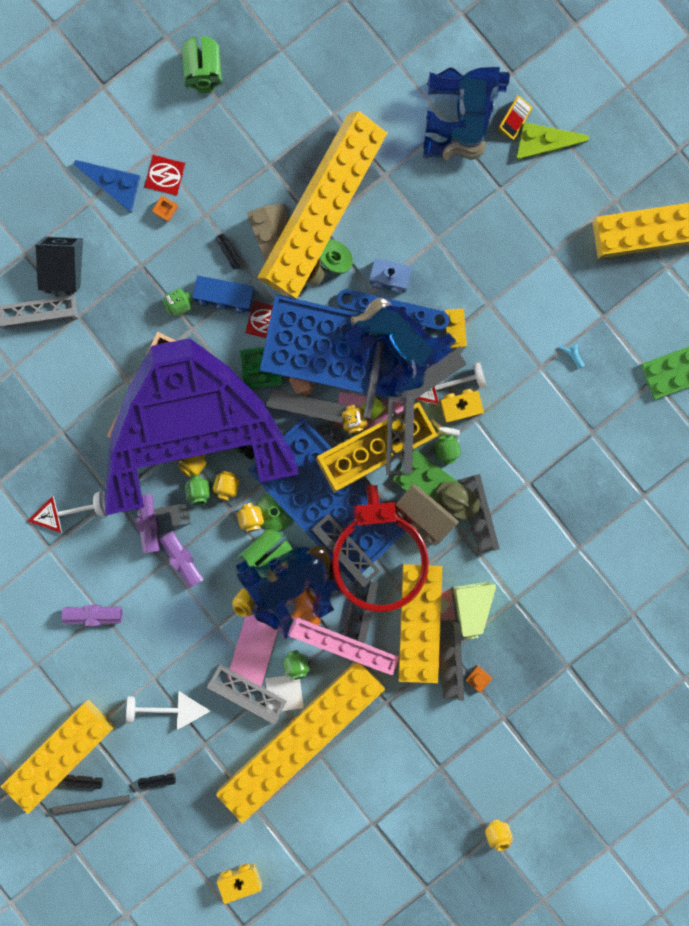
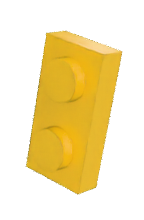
[444,309,467,349]

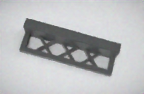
[393,346,467,406]
[266,389,346,424]
[386,395,414,476]
[459,474,500,553]
[153,504,191,526]
[312,514,380,587]
[343,579,378,643]
[440,620,464,701]

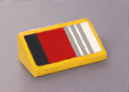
[497,95,533,141]

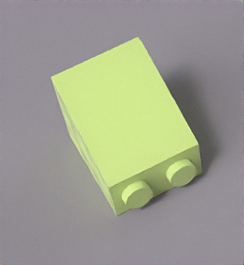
[453,581,496,639]

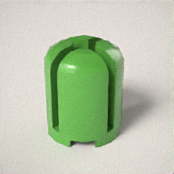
[182,36,222,93]
[237,529,293,579]

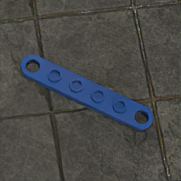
[337,289,449,331]

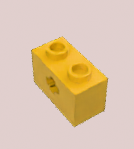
[439,388,484,423]
[217,863,262,904]

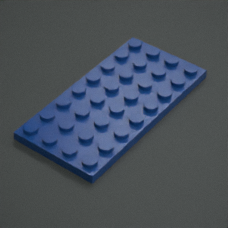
[259,294,425,399]
[248,418,406,582]

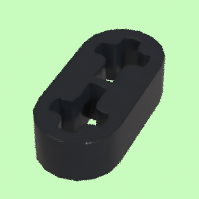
[317,421,348,448]

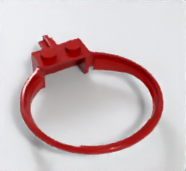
[332,485,429,612]

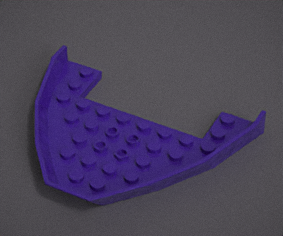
[104,338,299,516]

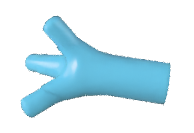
[559,344,585,369]

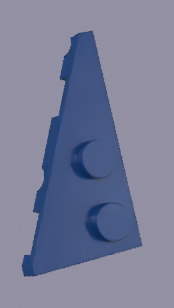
[74,160,141,212]

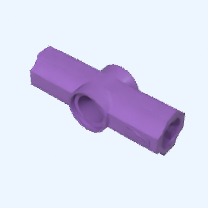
[137,494,160,553]
[159,531,204,588]
[62,605,123,626]

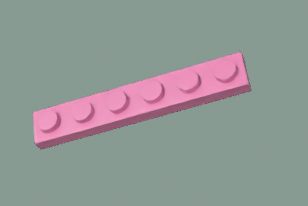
[288,617,400,675]

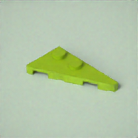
[516,122,589,160]

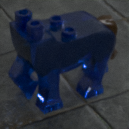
[235,546,341,639]

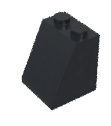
[35,236,83,295]

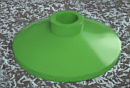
[320,239,353,274]
[257,494,292,531]

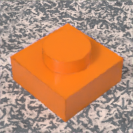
[152,195,179,223]
[465,665,493,693]

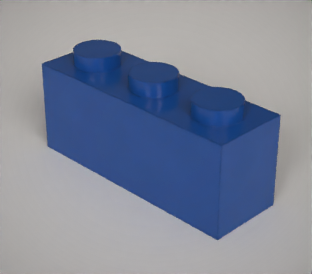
[193,275,255,314]

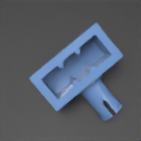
[369,258,412,294]

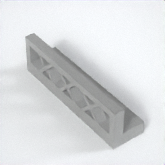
[0,295,78,329]
[207,664,287,725]

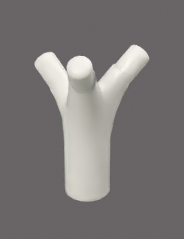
[431,419,460,437]

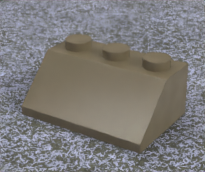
[247,204,289,262]
[395,483,459,547]

